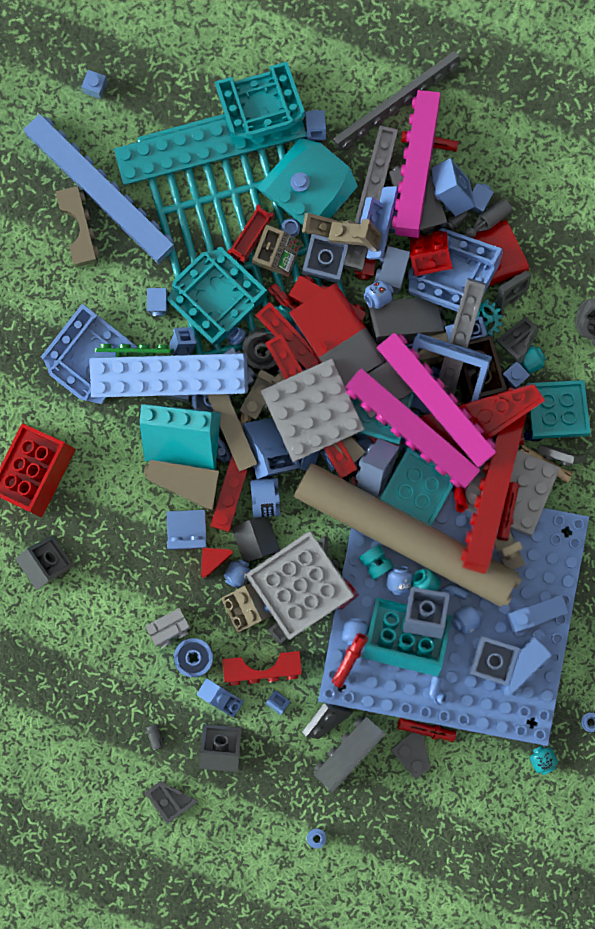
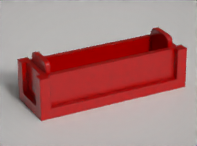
[227,204,274,265]

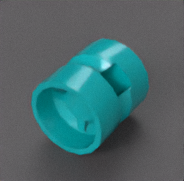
[358,544,394,580]

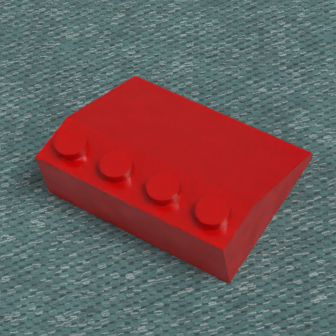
[0,423,76,518]

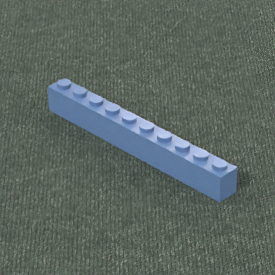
[23,114,175,265]

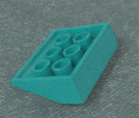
[140,404,221,470]
[362,597,452,677]

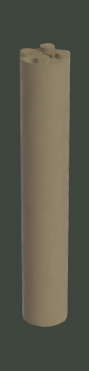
[294,463,522,607]

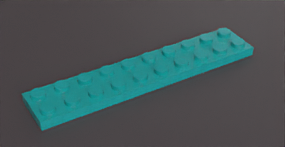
[114,119,307,186]

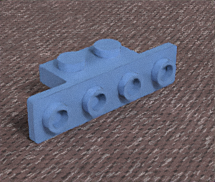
[360,186,398,260]

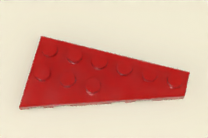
[419,384,545,456]

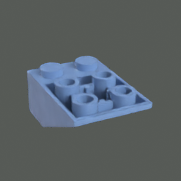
[242,418,300,479]
[503,638,552,696]

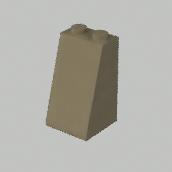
[144,460,220,512]

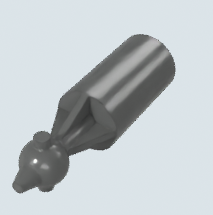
[464,198,513,238]

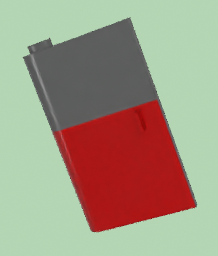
[473,220,529,288]
[289,283,387,386]

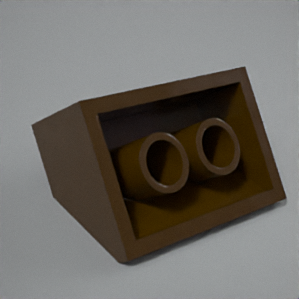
[458,335,507,403]

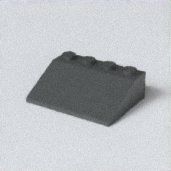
[314,716,385,792]

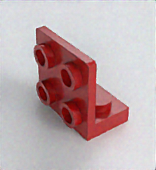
[410,231,453,276]

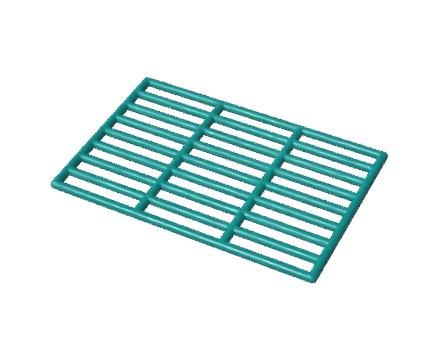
[137,114,346,355]

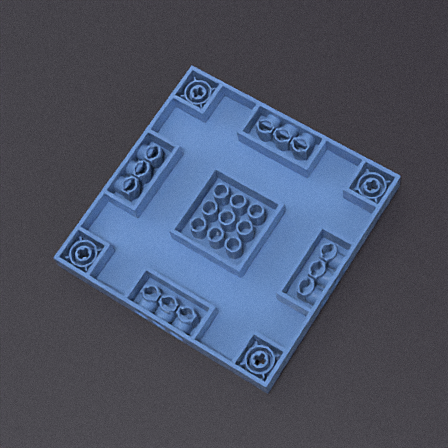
[318,484,589,746]

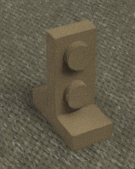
[302,213,356,238]
[328,219,382,252]
[239,370,275,420]
[494,533,525,570]

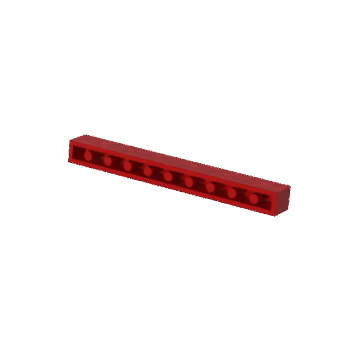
[460,387,527,574]

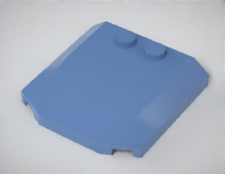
[409,228,503,312]
[41,304,138,404]

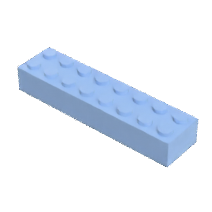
[90,353,248,397]

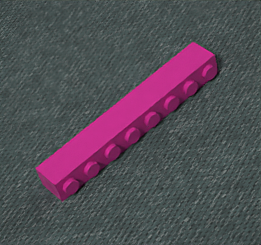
[392,90,440,238]
[377,332,497,467]
[345,368,480,488]

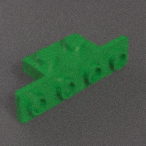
[95,344,174,357]

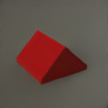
[201,548,233,579]

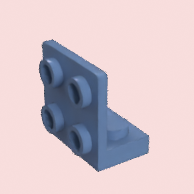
[167,510,207,550]

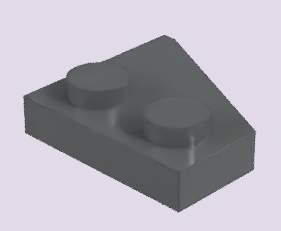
[496,271,531,315]
[497,317,539,364]
[538,445,588,466]
[302,703,352,739]
[391,727,431,779]
[144,781,197,824]

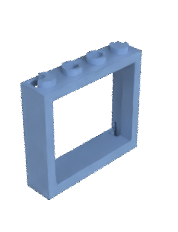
[410,333,492,414]

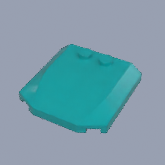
[215,62,305,139]
[257,138,358,228]
[167,247,268,346]

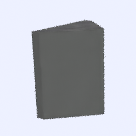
[232,517,280,563]

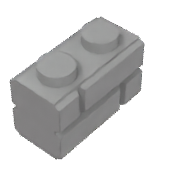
[145,608,191,648]

